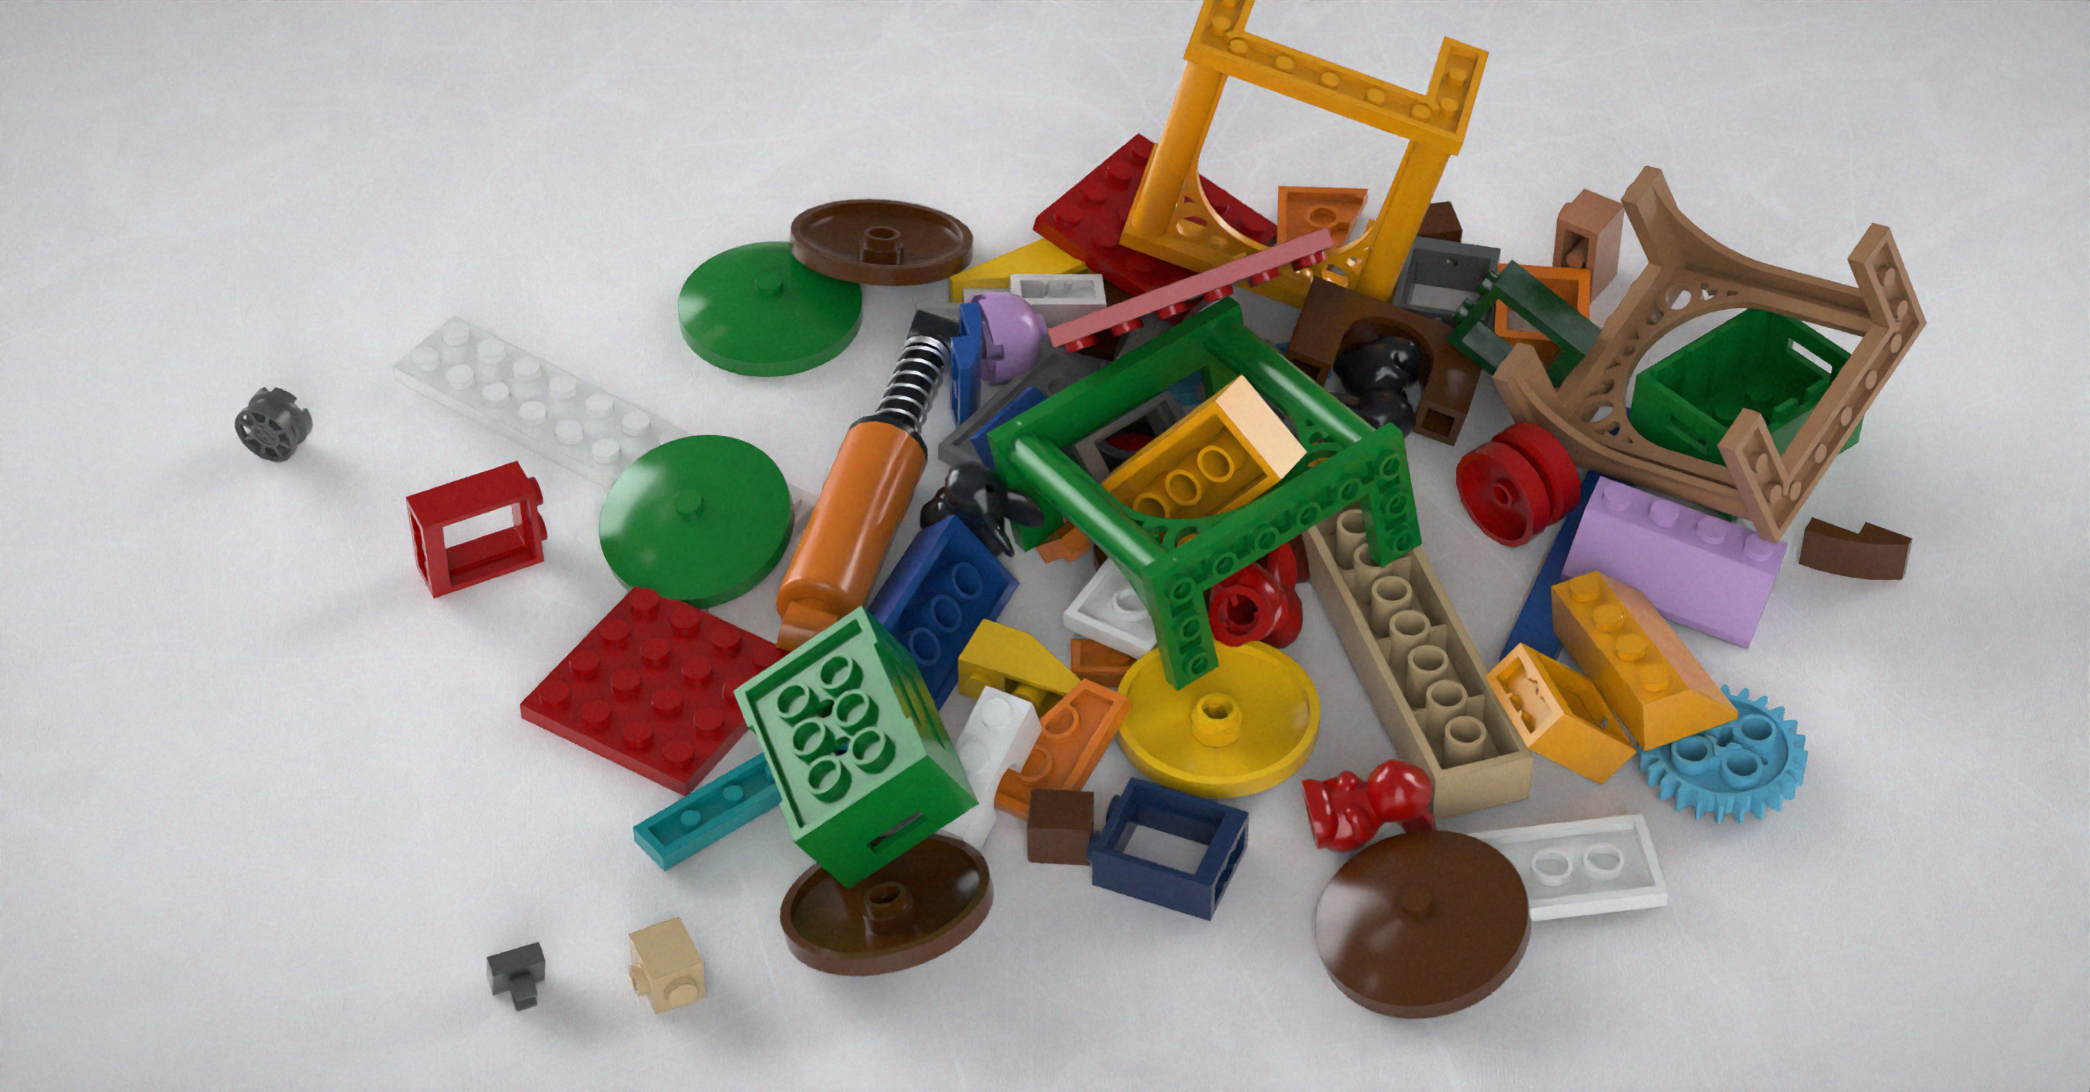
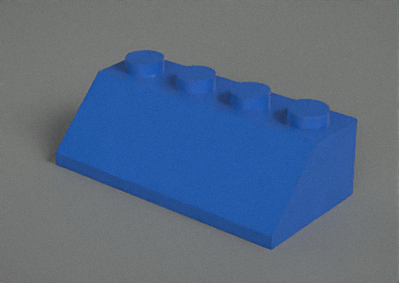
[867,514,1019,713]

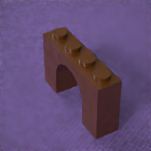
[1284,276,1482,447]

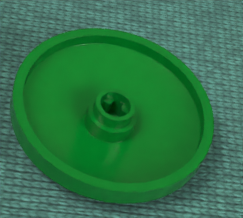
[678,241,863,377]
[599,435,795,609]

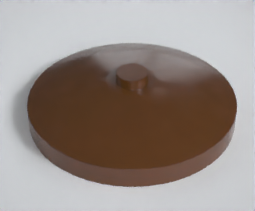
[790,199,973,286]
[1315,830,1532,1019]
[780,833,994,976]

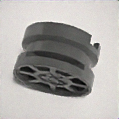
[235,387,313,462]

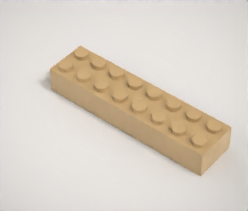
[1291,499,1534,821]

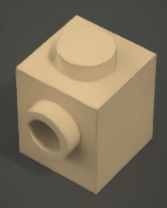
[628,917,706,1014]

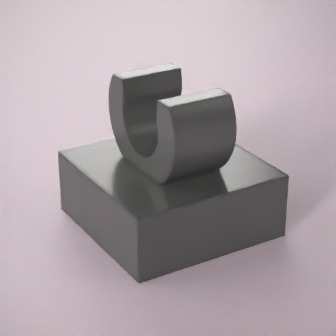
[487,942,546,1012]

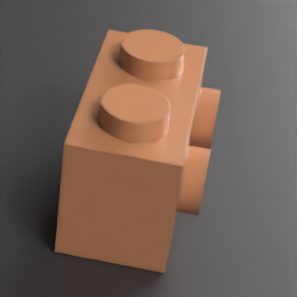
[1552,188,1625,305]

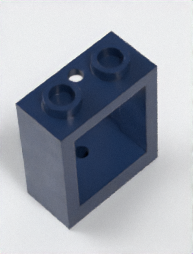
[1086,777,1249,921]

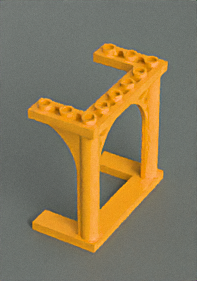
[1119,0,1489,309]

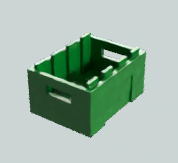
[1629,308,1864,522]
[733,606,979,889]

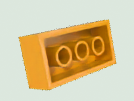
[1100,374,1307,548]

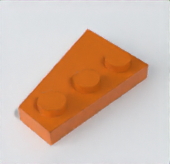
[1277,186,1368,271]
[994,679,1132,822]

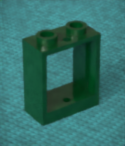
[1446,260,1602,389]

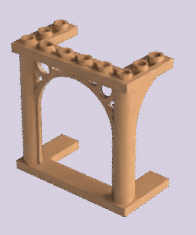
[1492,165,1927,544]

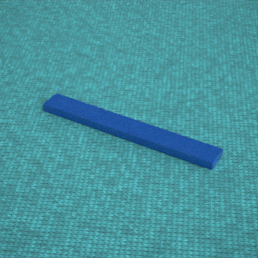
[1499,407,1638,662]

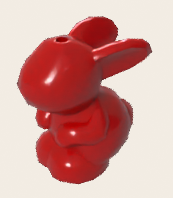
[1208,542,1303,649]
[1301,759,1437,853]

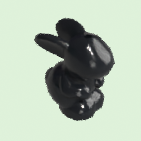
[1328,336,1422,439]
[920,461,1045,558]

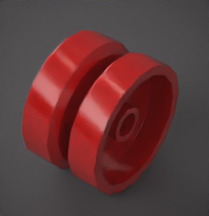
[1456,421,1581,548]

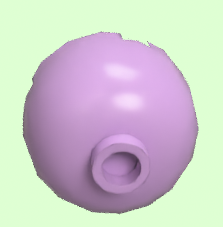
[966,291,1047,387]

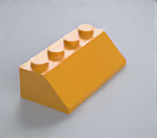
[1551,570,1738,751]

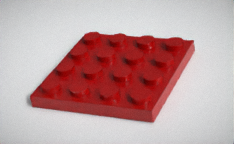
[1032,133,1277,326]
[520,585,791,797]

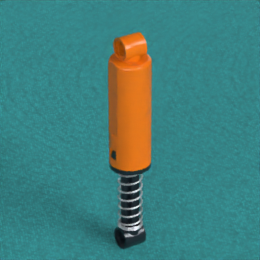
[776,309,959,652]

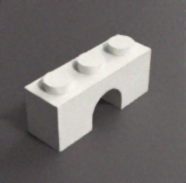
[917,686,1043,852]

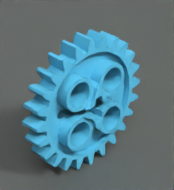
[1637,684,1808,823]

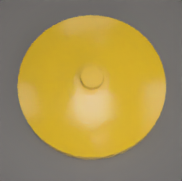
[1116,634,1320,798]

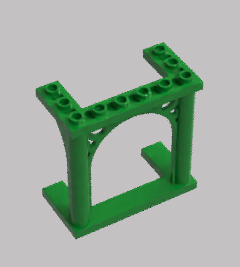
[986,296,1422,691]

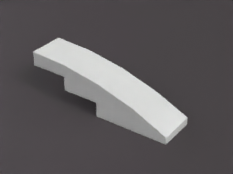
[915,274,1106,329]

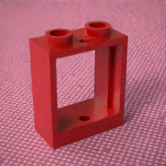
[406,461,548,598]

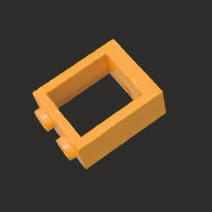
[1485,642,1638,785]

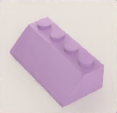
[1560,476,1788,649]

